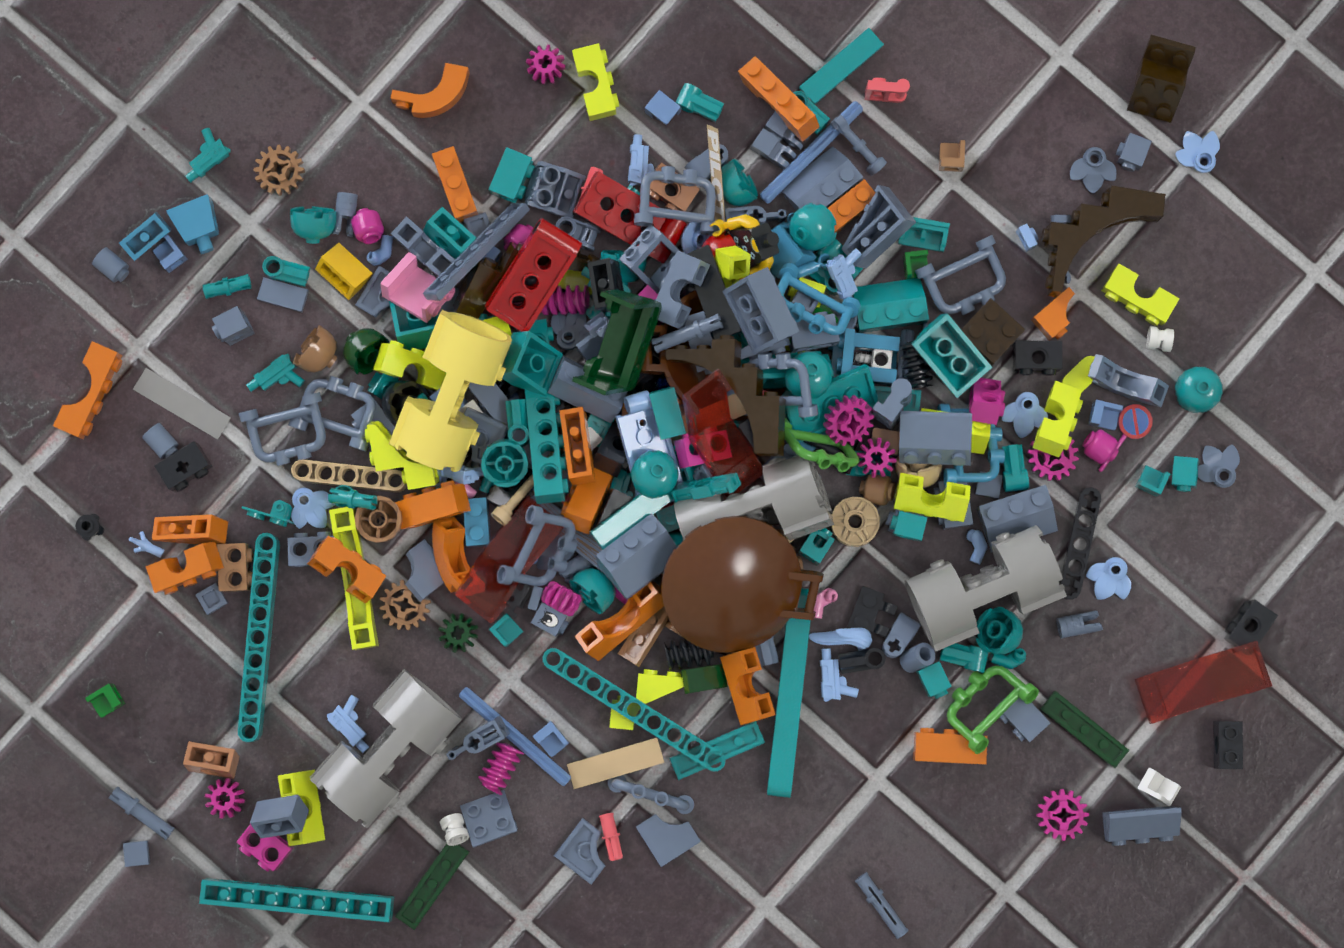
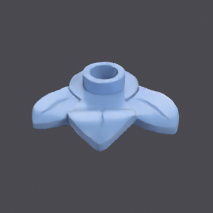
[1175,131,1220,173]
[1002,392,1048,438]
[291,487,335,529]
[1086,557,1131,600]

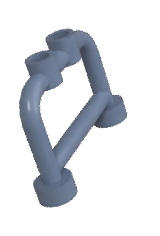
[634,166,719,235]
[915,235,1006,315]
[745,352,818,417]
[288,376,376,452]
[238,392,326,466]
[497,505,577,586]
[608,775,694,814]

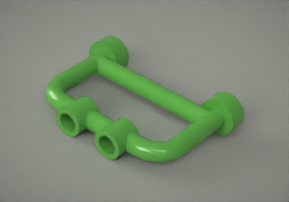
[784,418,859,472]
[947,666,1039,754]

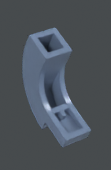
[1088,354,1169,407]

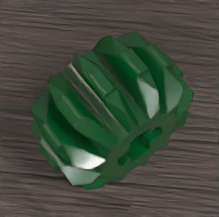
[439,613,479,653]

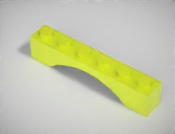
[329,507,379,650]

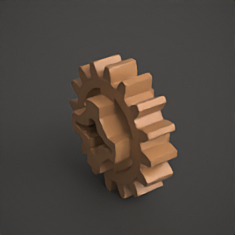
[253,145,305,196]
[380,580,431,631]

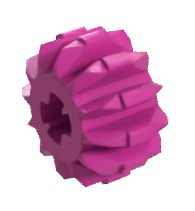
[526,44,565,84]
[857,437,896,478]
[541,581,582,616]
[204,778,245,819]

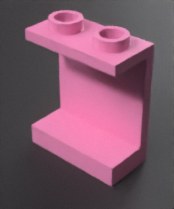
[380,252,455,323]

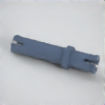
[652,313,723,353]
[109,786,175,840]
[855,872,909,939]

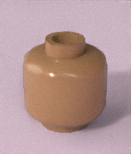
[859,474,895,506]

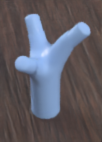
[129,531,165,558]

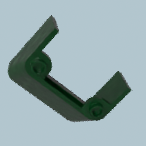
[572,290,662,395]

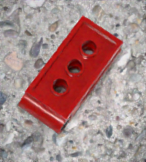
[573,171,688,264]
[485,218,582,332]

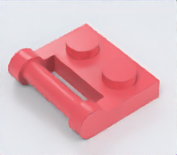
[864,78,910,103]

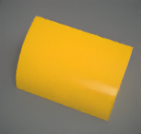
[315,243,373,300]

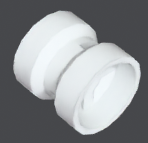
[1146,326,1174,352]
[440,813,469,846]

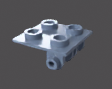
[460,790,518,848]

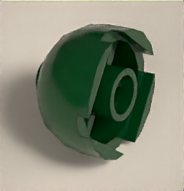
[343,328,390,375]

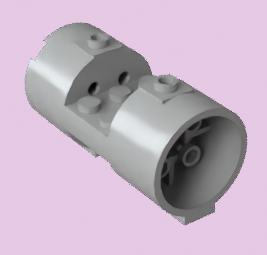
[674,455,834,541]
[905,525,1067,651]
[310,669,462,828]

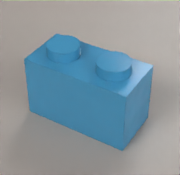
[119,212,172,261]
[464,497,492,548]

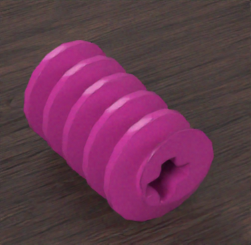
[542,285,590,315]
[478,742,524,795]

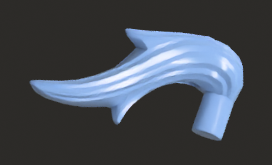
[809,628,872,650]

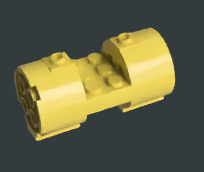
[389,310,512,472]

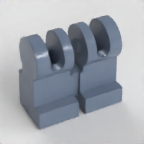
[750,111,810,170]
[873,378,912,430]

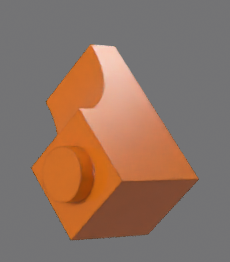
[1031,287,1075,341]

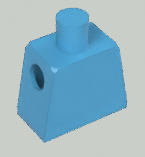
[166,194,219,254]

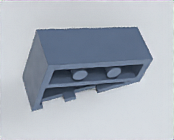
[842,185,916,268]

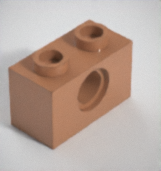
[650,163,700,211]
[183,741,240,779]

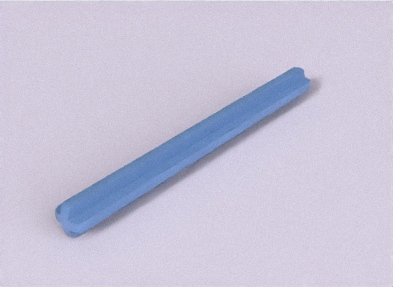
[760,101,863,204]
[459,687,571,786]

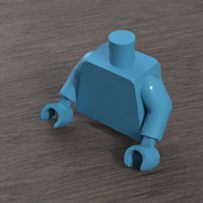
[770,213,830,279]

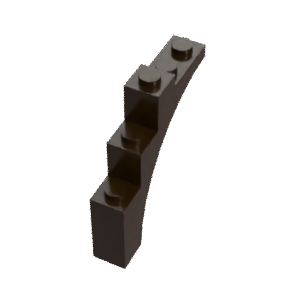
[1041,185,1166,298]
[453,242,600,319]
[666,335,786,456]

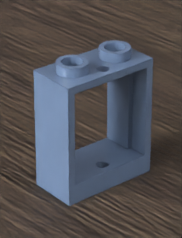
[619,224,681,294]

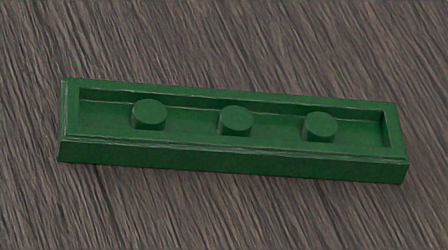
[1040,691,1129,768]
[395,843,470,930]

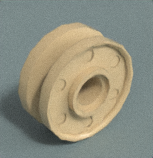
[831,497,880,547]

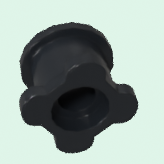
[75,514,104,541]

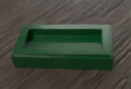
[681,664,728,694]

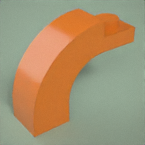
[391,63,470,118]
[432,517,485,597]

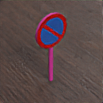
[1099,404,1152,472]

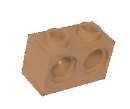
[217,543,254,592]

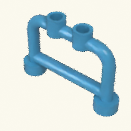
[777,263,861,335]
[937,404,1005,487]

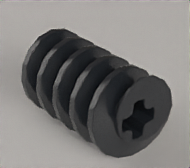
[899,341,934,389]
[664,639,714,670]

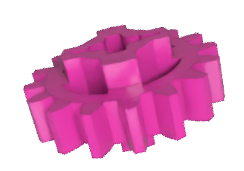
[823,395,874,446]
[1027,440,1079,481]
[1036,789,1089,841]

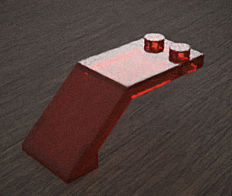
[682,369,763,498]
[454,495,564,624]
[1134,641,1272,724]

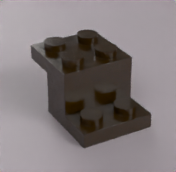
[1127,35,1196,123]
[961,298,1026,366]

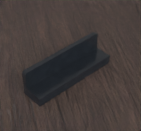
[687,245,741,339]

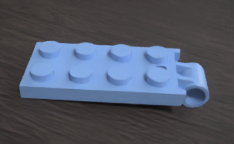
[615,390,683,503]

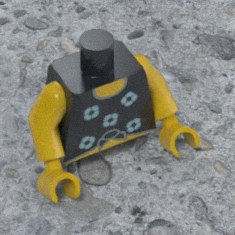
[710,214,779,280]

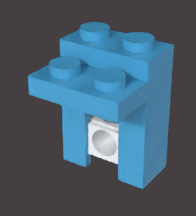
[828,328,900,386]

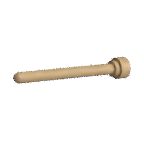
[491,448,565,526]

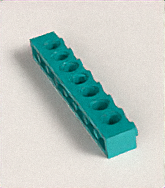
[519,319,569,504]
[199,878,395,922]

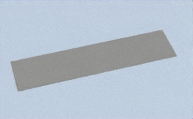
[133,368,231,439]

